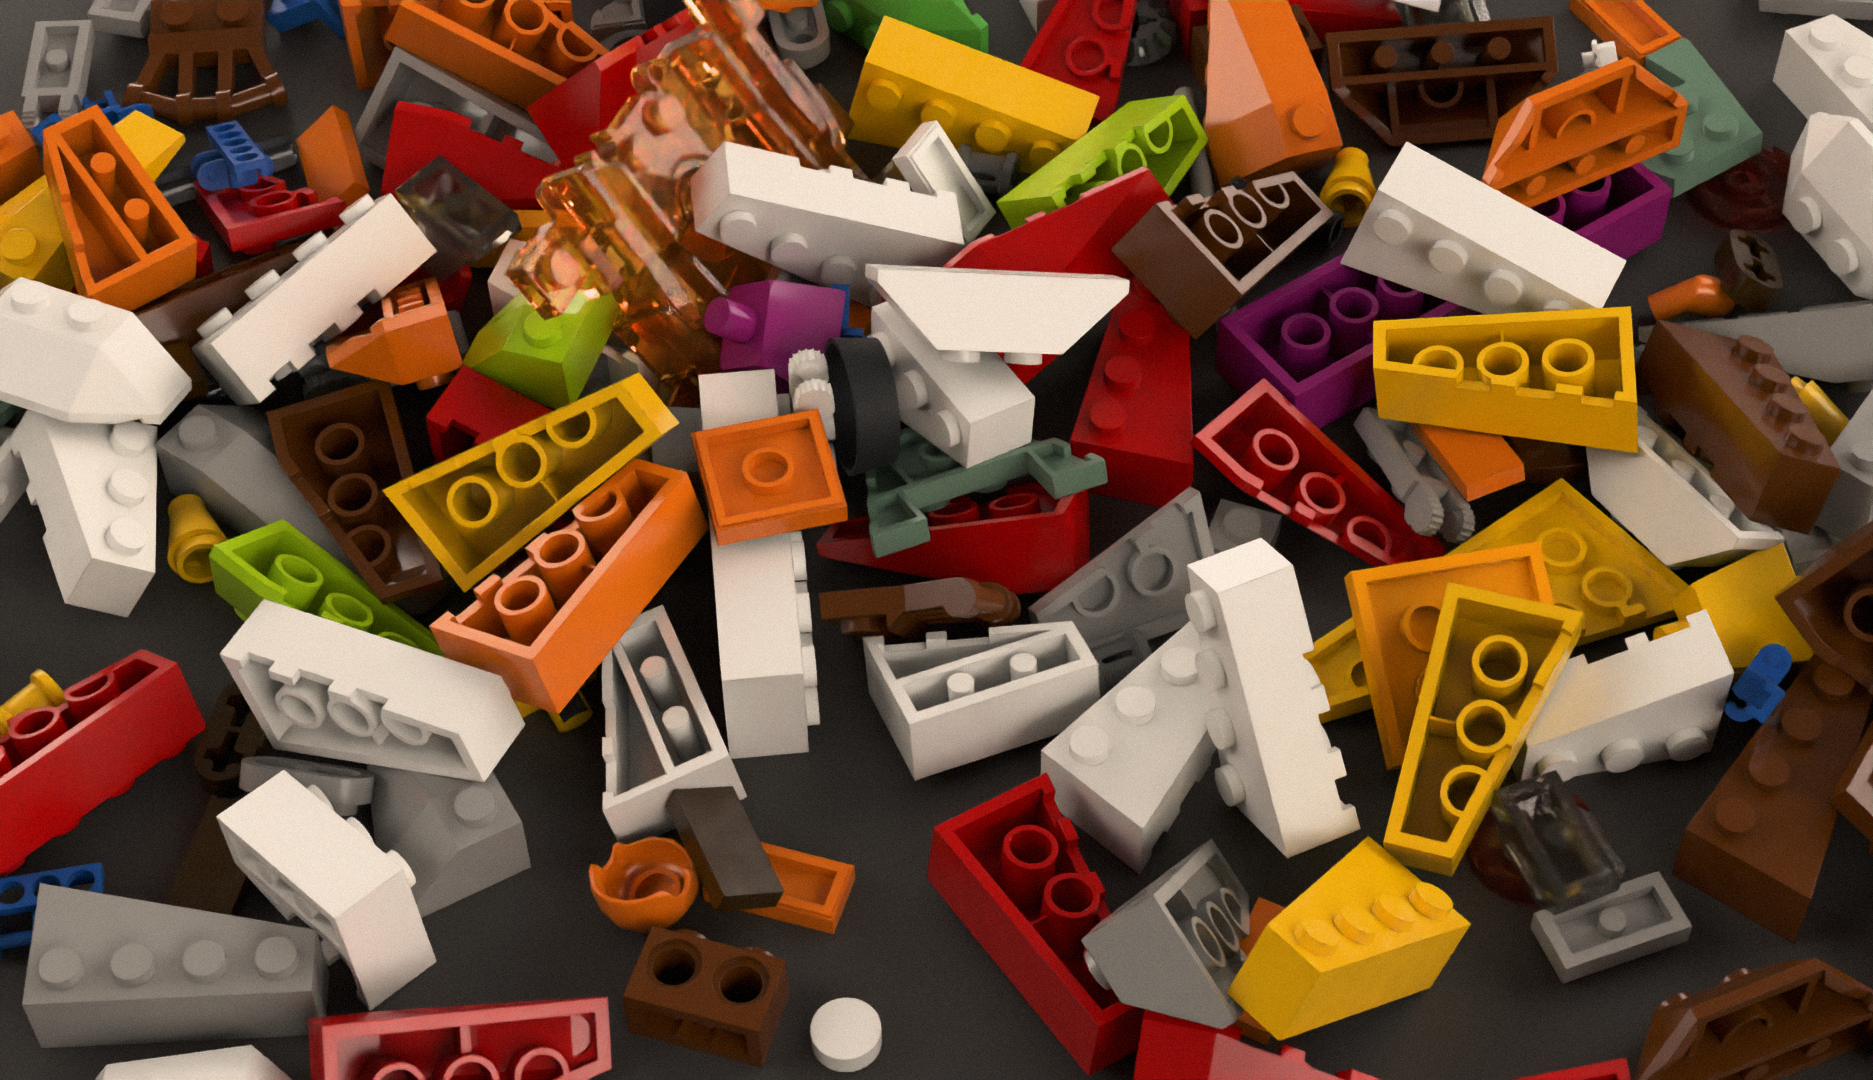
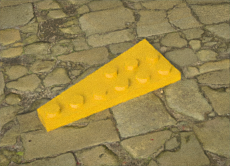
[1302,478,1689,724]

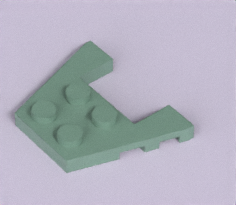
[1641,37,1763,198]
[865,427,1108,558]

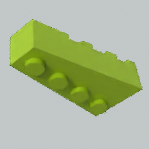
[996,94,1209,229]

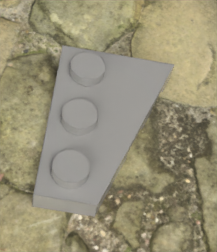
[1028,487,1215,651]

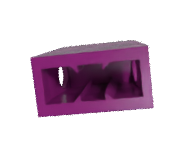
[704,280,846,396]

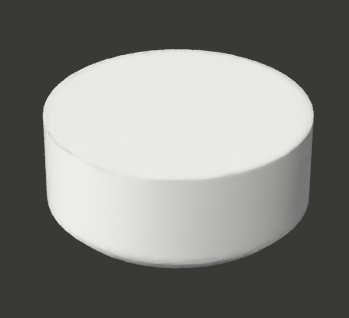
[810,998,882,1072]

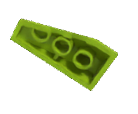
[454,212,662,409]
[208,519,444,657]

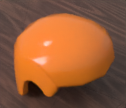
[588,836,701,934]

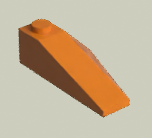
[1203,0,1343,190]

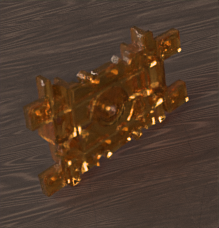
[506,0,871,408]

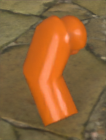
[1647,274,1737,321]

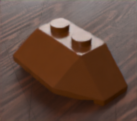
[1324,16,1559,149]
[131,225,343,361]
[1633,958,1873,1080]

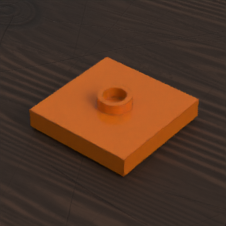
[691,408,848,546]

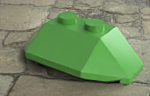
[823,0,989,54]

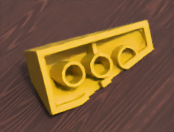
[0,110,186,292]

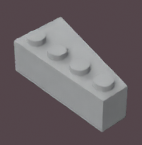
[22,883,329,1048]

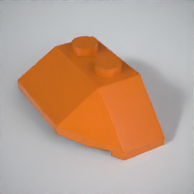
[1482,57,1689,208]
[326,276,463,390]

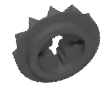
[1125,0,1177,66]

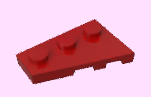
[1019,0,1138,127]
[192,171,346,254]

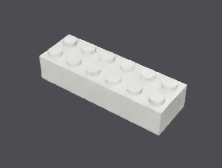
[698,369,820,759]

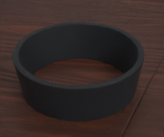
[824,338,901,476]

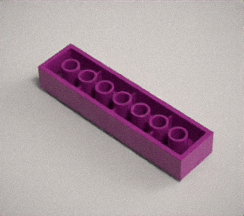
[1215,162,1673,429]

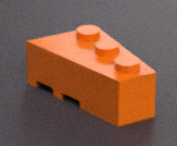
[43,104,197,312]

